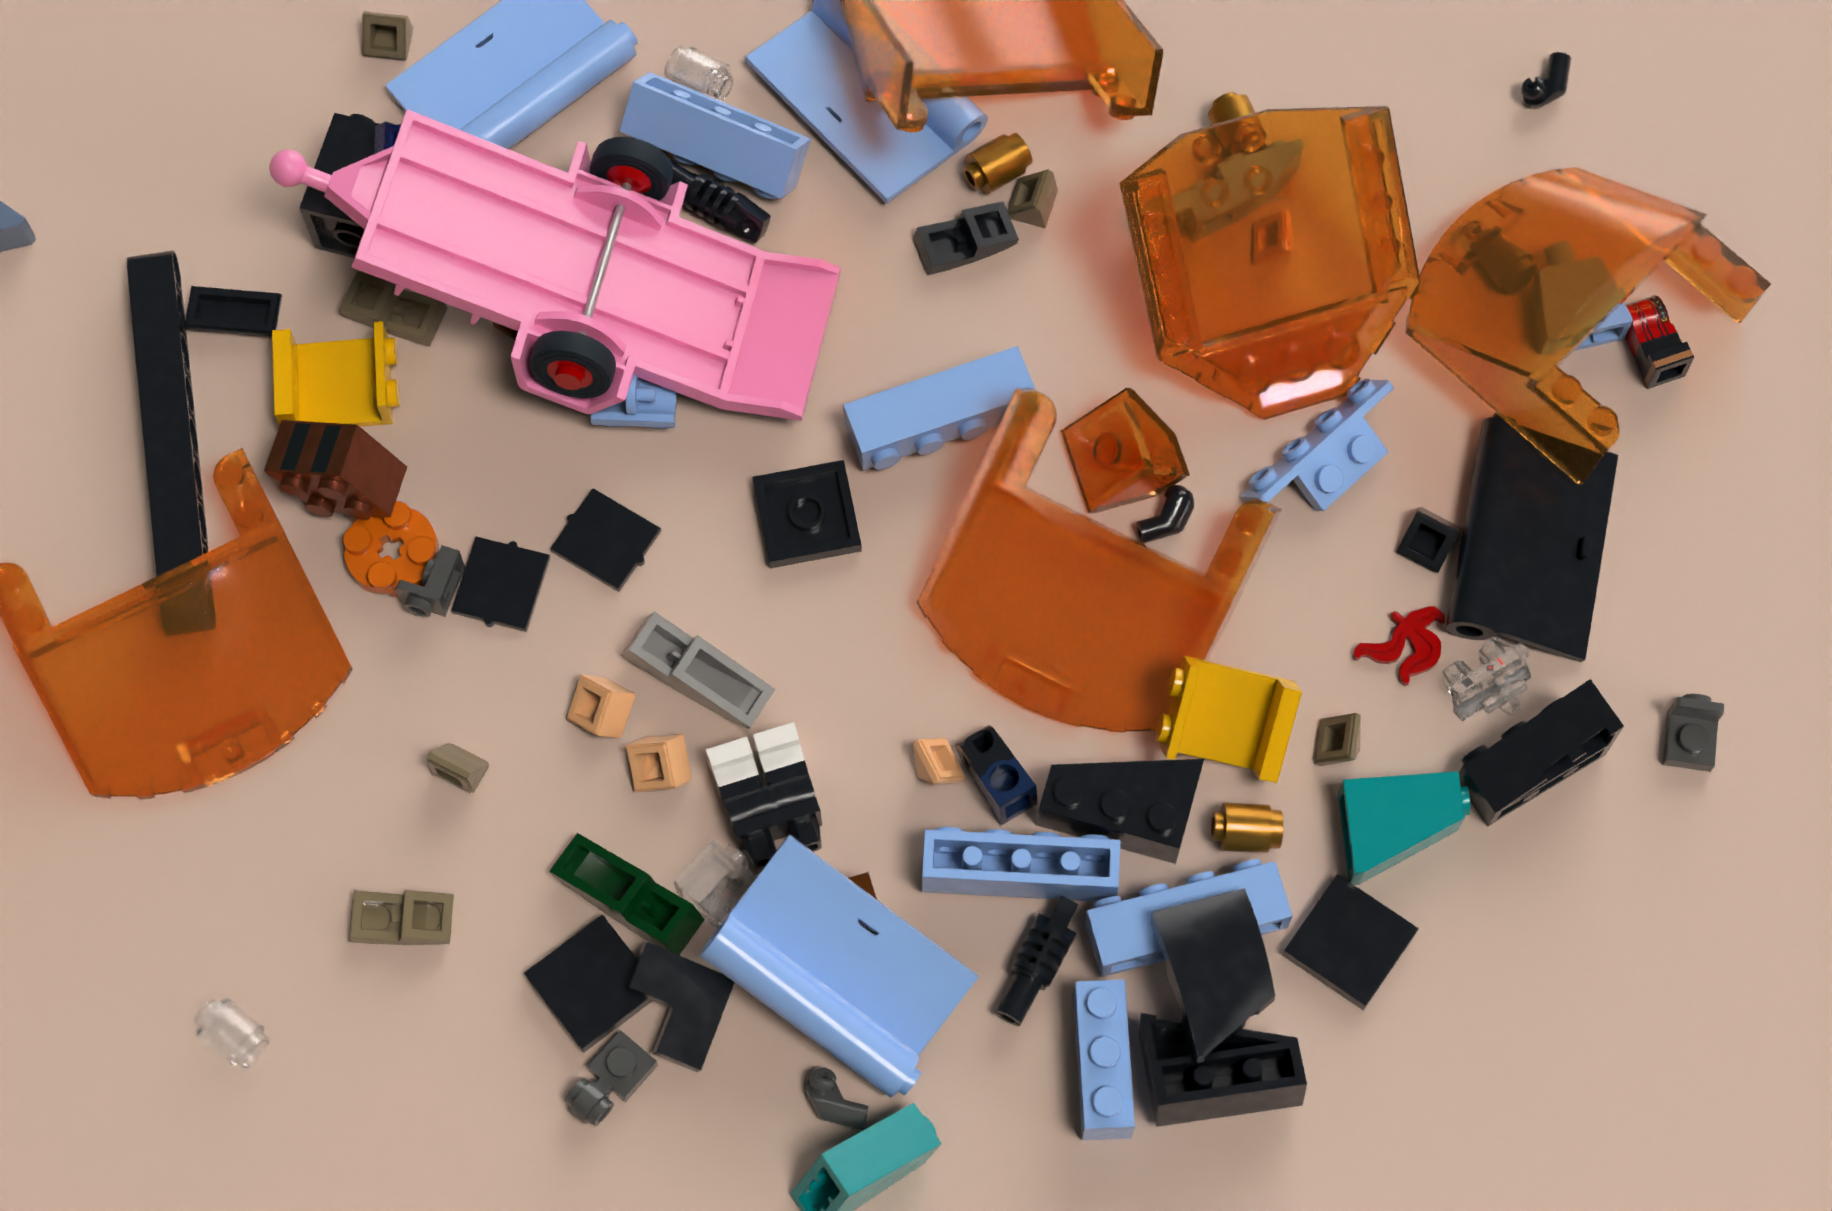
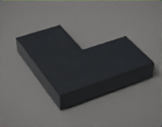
[625,942,735,1072]

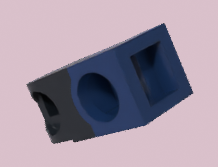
[956,725,1038,825]

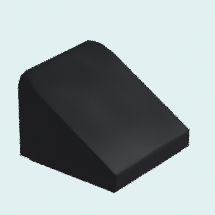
[1396,507,1462,573]

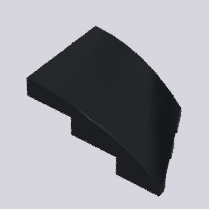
[1150,888,1275,1063]

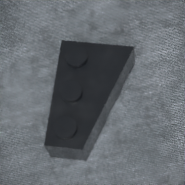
[1459,679,1624,826]

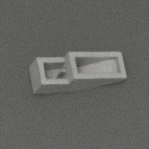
[621,611,775,729]

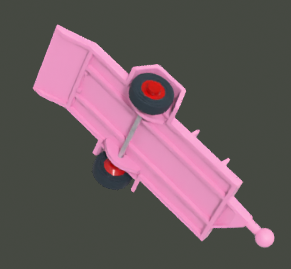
[269,109,841,421]

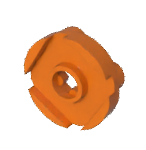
[343,501,439,597]

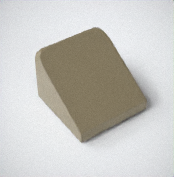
[426,743,489,793]

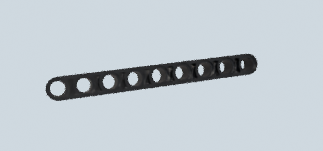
[127,250,216,636]

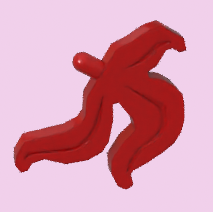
[1353,606,1445,686]

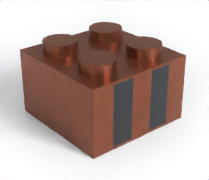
[264,420,408,520]

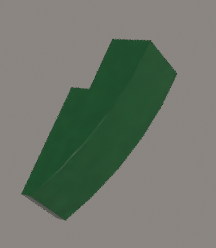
[549,833,705,955]

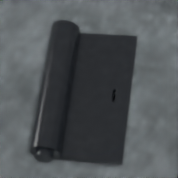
[1446,412,1618,662]

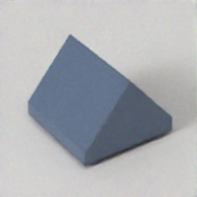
[0,201,36,252]

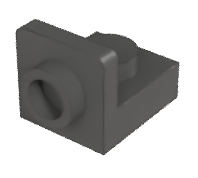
[396,545,465,617]
[1663,694,1724,772]

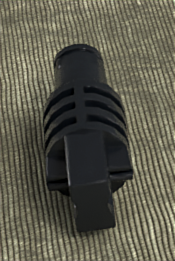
[669,158,771,243]
[995,896,1079,1026]

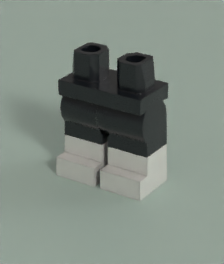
[706,722,822,869]

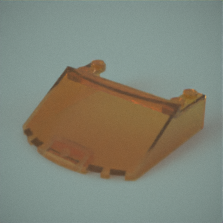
[840,0,1163,132]
[1405,167,1771,485]
[917,387,1282,733]
[0,448,353,800]

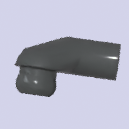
[806,1067,869,1130]

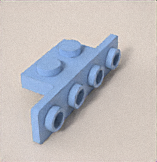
[1240,378,1394,511]

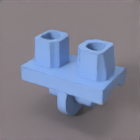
[591,374,677,429]

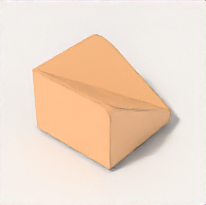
[566,675,636,738]
[626,733,692,792]

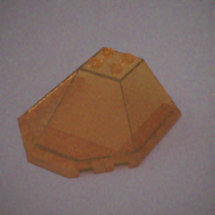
[1119,106,1421,420]

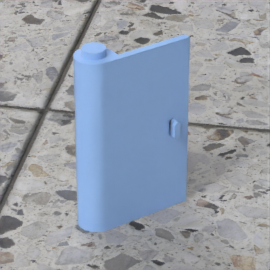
[385,0,638,150]
[745,0,988,204]
[699,834,979,1098]

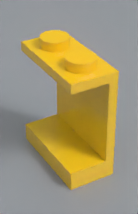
[272,321,400,427]
[1155,656,1302,783]

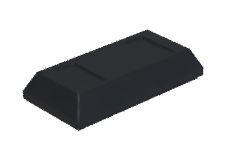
[184,286,282,337]

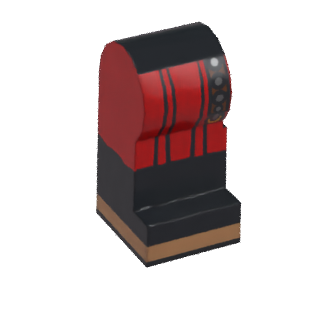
[1625,295,1694,389]

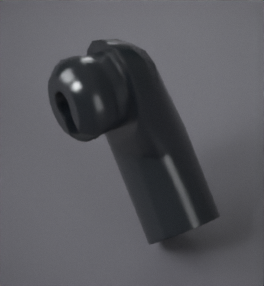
[1521,52,1571,107]
[1136,485,1194,544]

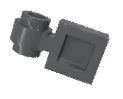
[565,1030,658,1126]

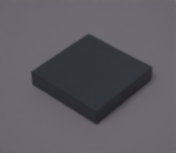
[753,460,862,569]
[1282,874,1419,1011]
[524,915,653,1053]

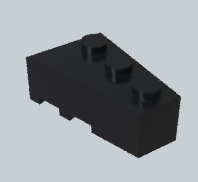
[1037,759,1204,864]
[1139,1013,1307,1127]

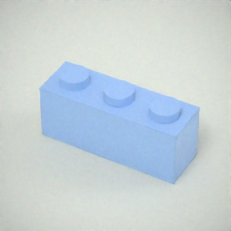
[1073,979,1135,1140]

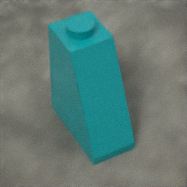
[1338,771,1471,885]
[789,1103,942,1211]

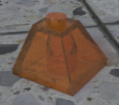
[1061,388,1190,513]

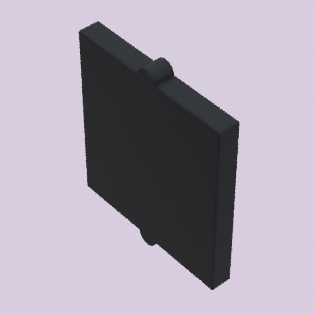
[550,488,661,592]
[451,536,550,632]

